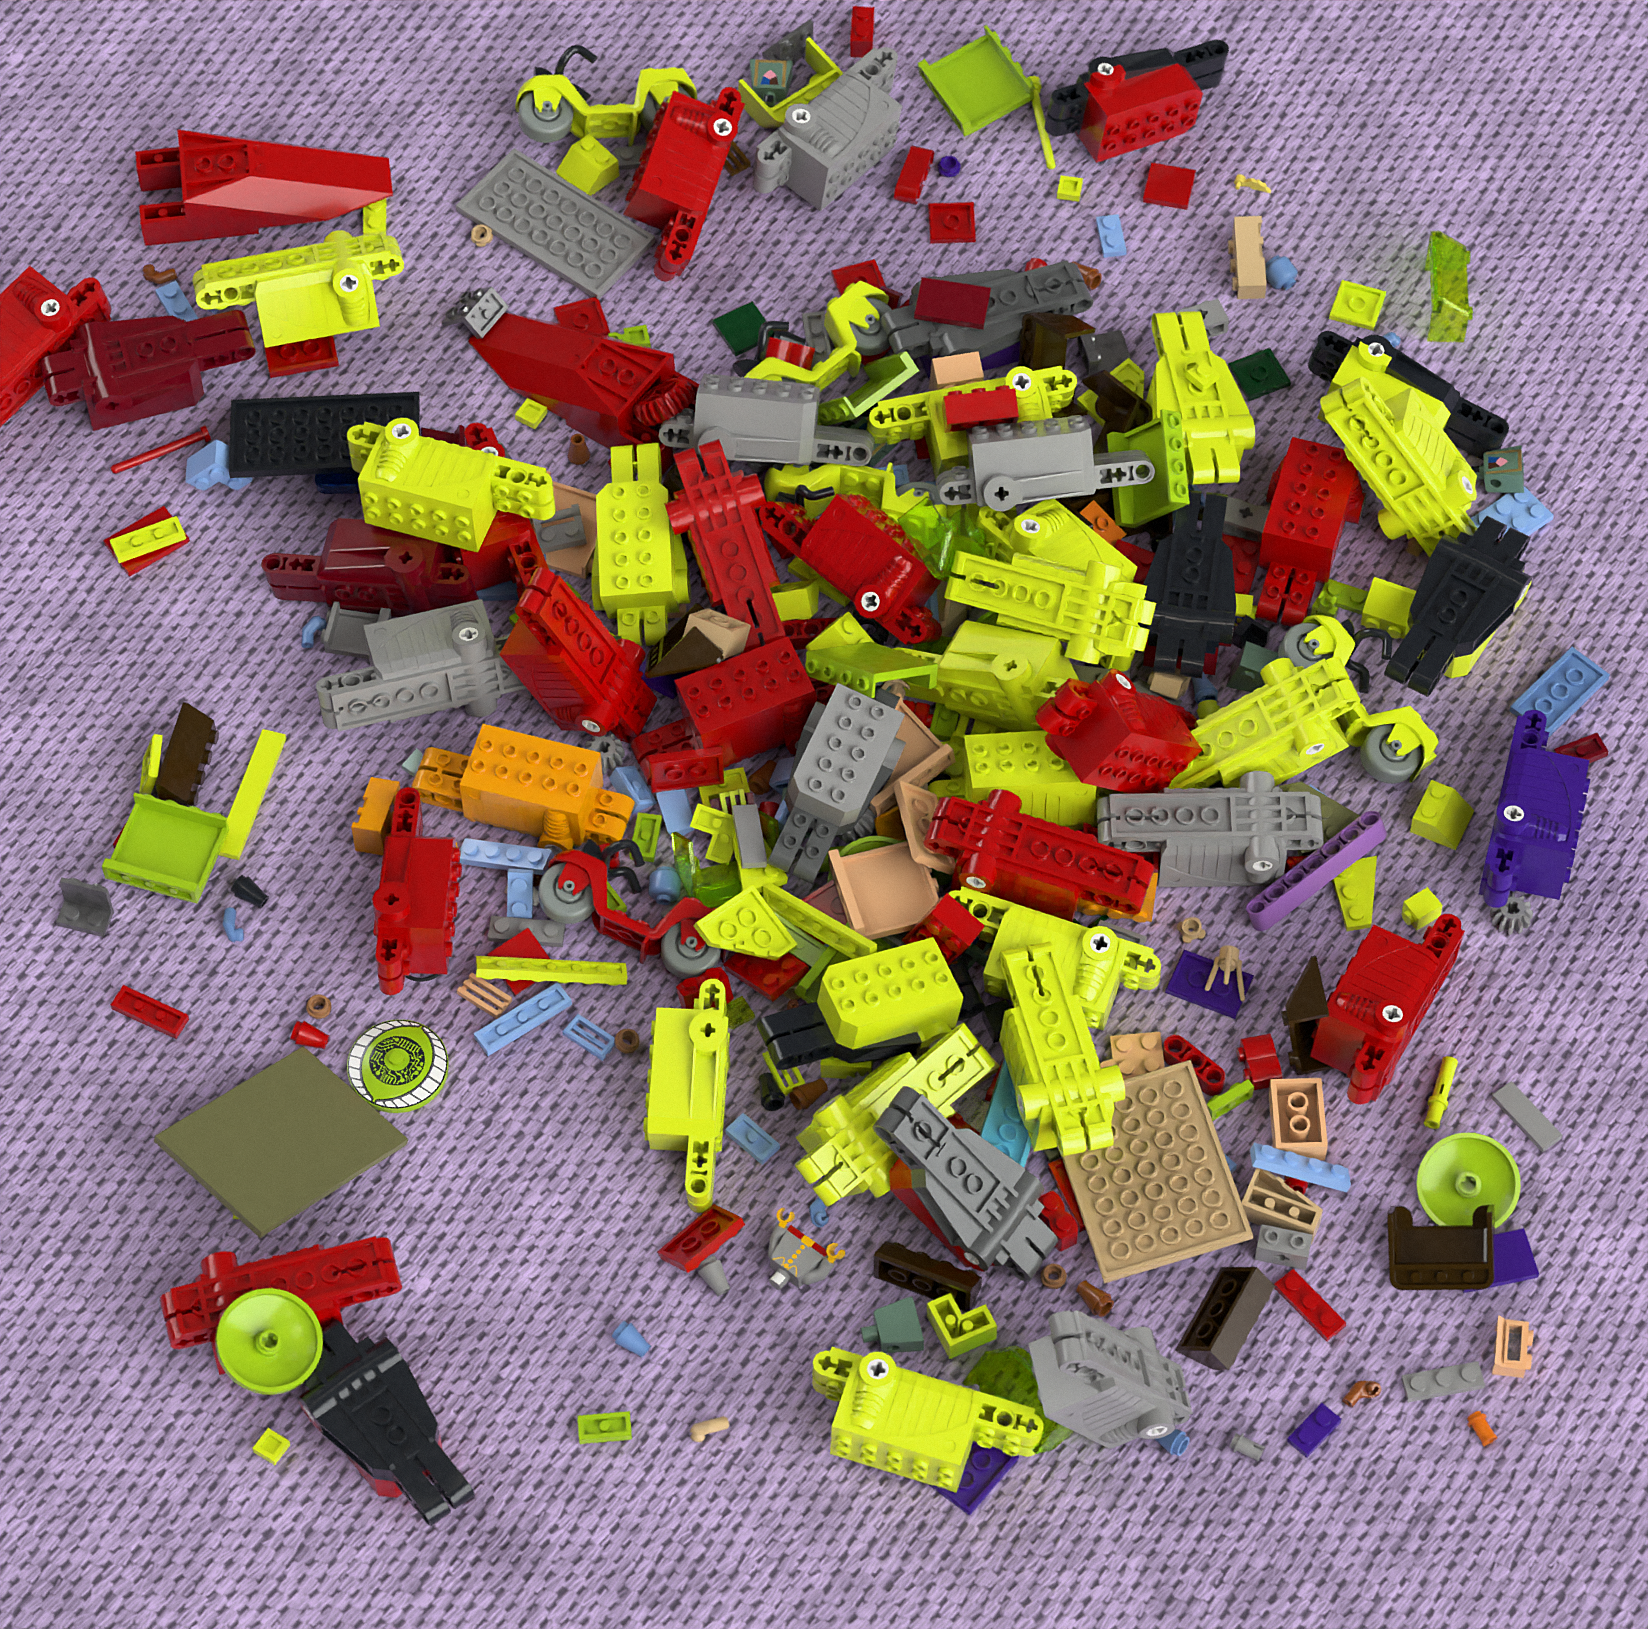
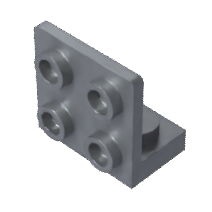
[762,20,814,66]
[442,286,509,339]
[1076,330,1131,376]
[56,877,114,937]

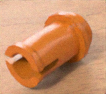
[1467,1411,1498,1446]

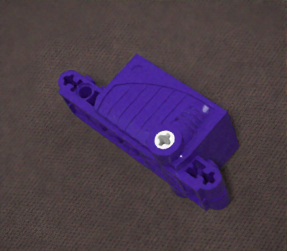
[1478,710,1591,908]

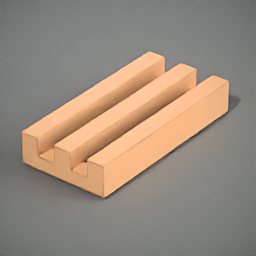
[457,972,512,1019]

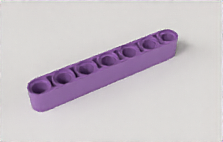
[1246,811,1387,931]

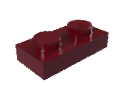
[1553,732,1609,763]

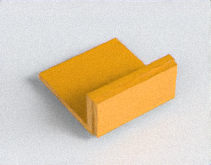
[874,806,906,841]

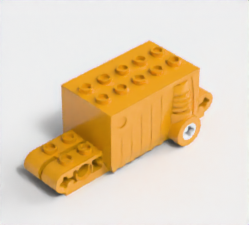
[411,724,635,855]

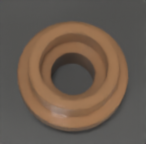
[306,994,332,1019]
[614,1029,640,1053]
[1040,1264,1067,1289]

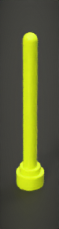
[1029,76,1056,169]

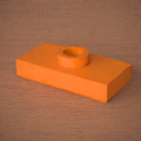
[1080,500,1126,547]

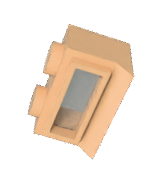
[1492,1315,1533,1378]

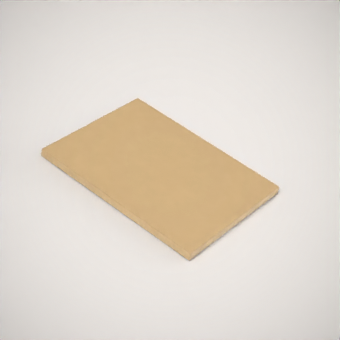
[1061,1060,1253,1283]

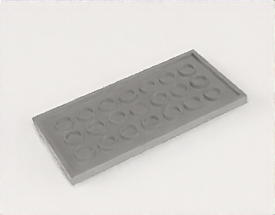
[456,148,655,299]

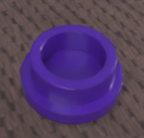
[938,156,960,177]

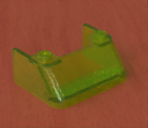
[1424,231,1473,342]
[897,496,987,582]
[671,811,783,909]
[962,1346,1074,1454]

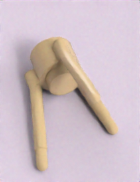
[1205,945,1245,1001]

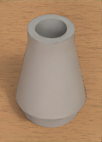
[697,1256,731,1296]

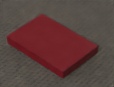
[914,277,991,330]

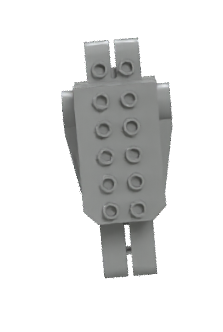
[659,373,875,466]
[936,415,1155,511]

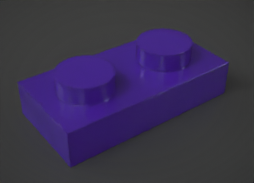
[1287,1403,1342,1458]

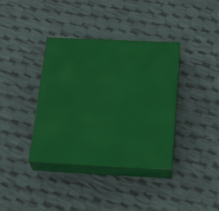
[712,301,774,357]
[1228,347,1291,401]

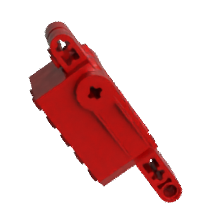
[372,787,462,995]

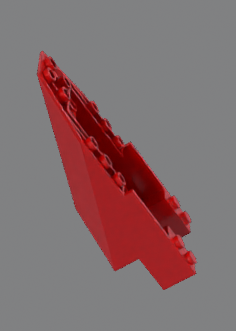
[135,129,393,246]
[468,312,700,475]

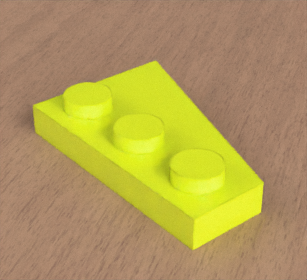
[732,831,788,893]
[1332,856,1377,932]

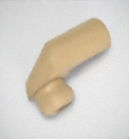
[690,1416,729,1442]

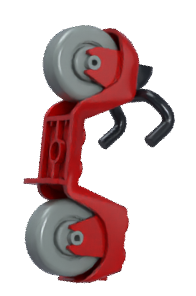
[538,838,726,979]

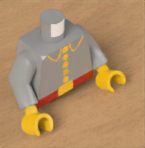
[768,1208,845,1290]

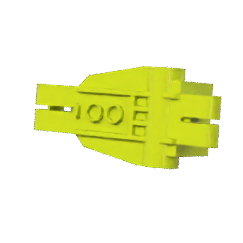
[1146,311,1255,485]
[591,443,691,646]
[893,620,1079,732]
[643,979,731,1213]

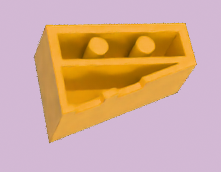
[351,777,401,855]

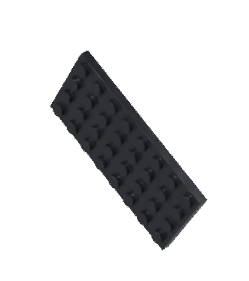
[229,391,420,478]

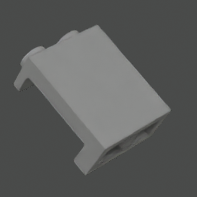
[321,601,392,659]

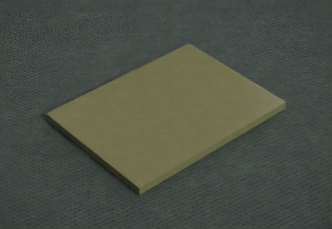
[154,1046,408,1238]

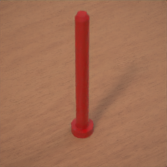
[111,425,211,474]

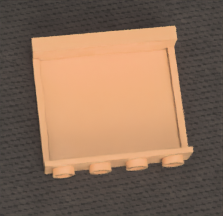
[529,471,597,580]
[869,693,956,817]
[828,841,942,940]

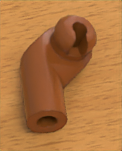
[142,264,177,284]
[1342,1381,1382,1408]

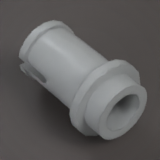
[1230,1433,1265,1462]

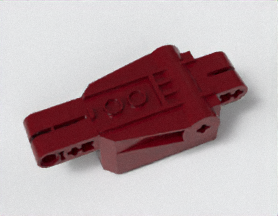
[39,310,256,431]
[261,518,479,617]

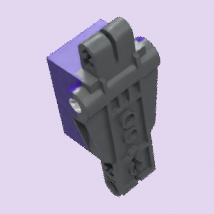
[880,260,1094,380]

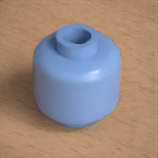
[1265,255,1298,290]
[648,866,682,905]

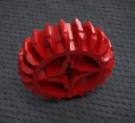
[633,377,695,426]

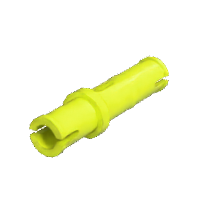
[1424,1056,1458,1129]

